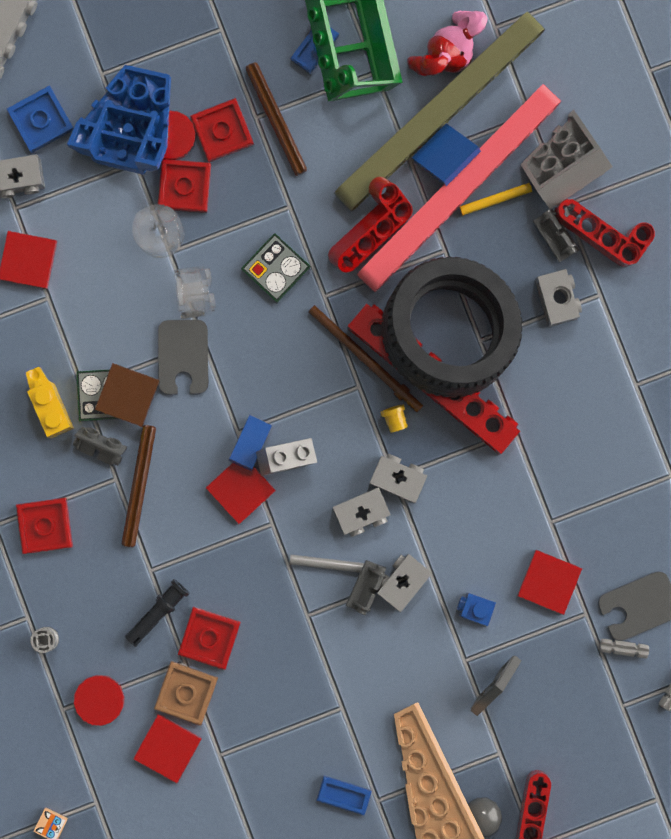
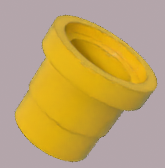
[380,404,408,433]

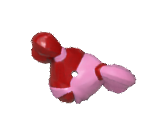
[407,10,487,76]

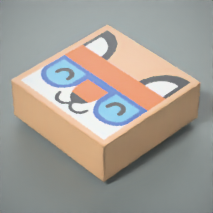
[33,808,68,839]

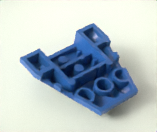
[67,65,171,175]

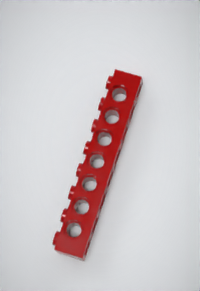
[347,303,520,455]

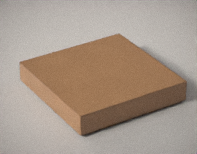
[154,661,218,726]

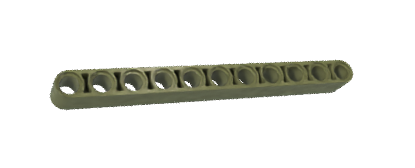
[334,12,545,212]

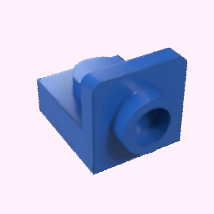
[457,593,496,626]

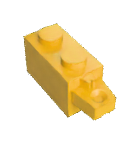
[26,367,74,439]

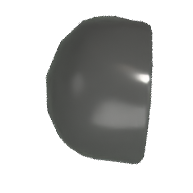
[468,797,502,837]

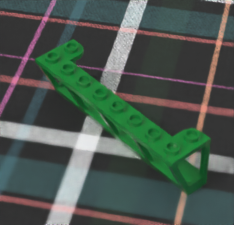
[305,0,403,102]

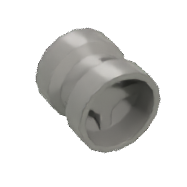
[30,627,59,653]

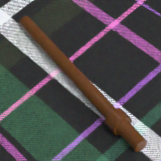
[308,305,424,412]

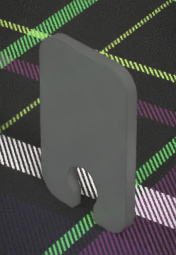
[158,320,209,394]
[598,572,671,641]

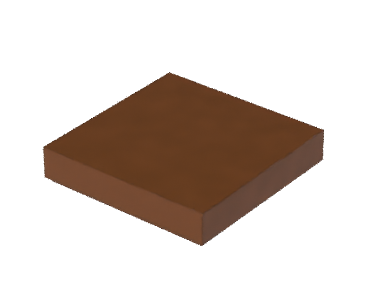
[95,363,160,427]

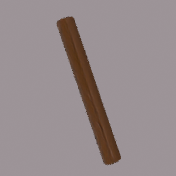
[246,62,307,176]
[121,425,156,547]

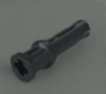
[125,579,190,647]

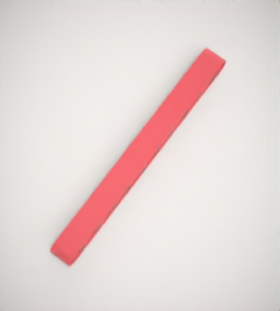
[357,84,561,292]

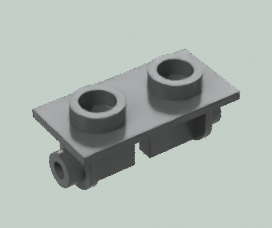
[533,209,579,263]
[73,427,127,466]
[345,560,386,615]

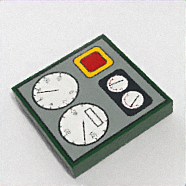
[241,233,311,303]
[77,370,119,421]

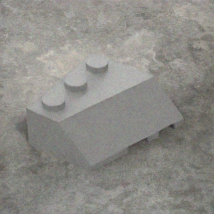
[521,109,613,210]

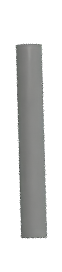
[290,555,364,573]

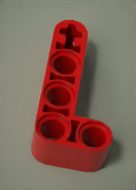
[328,177,413,273]
[554,199,655,267]
[516,770,551,839]

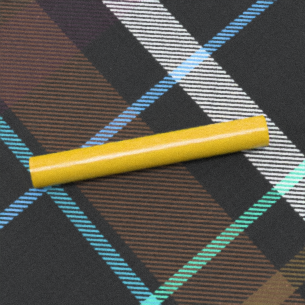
[459,183,532,216]

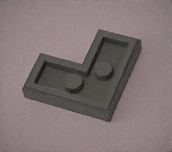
[470,655,522,716]

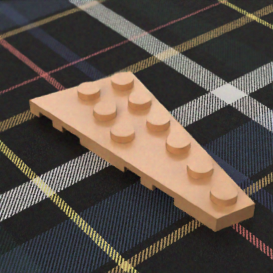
[394,702,484,839]

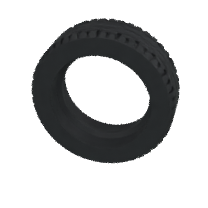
[381,257,523,398]

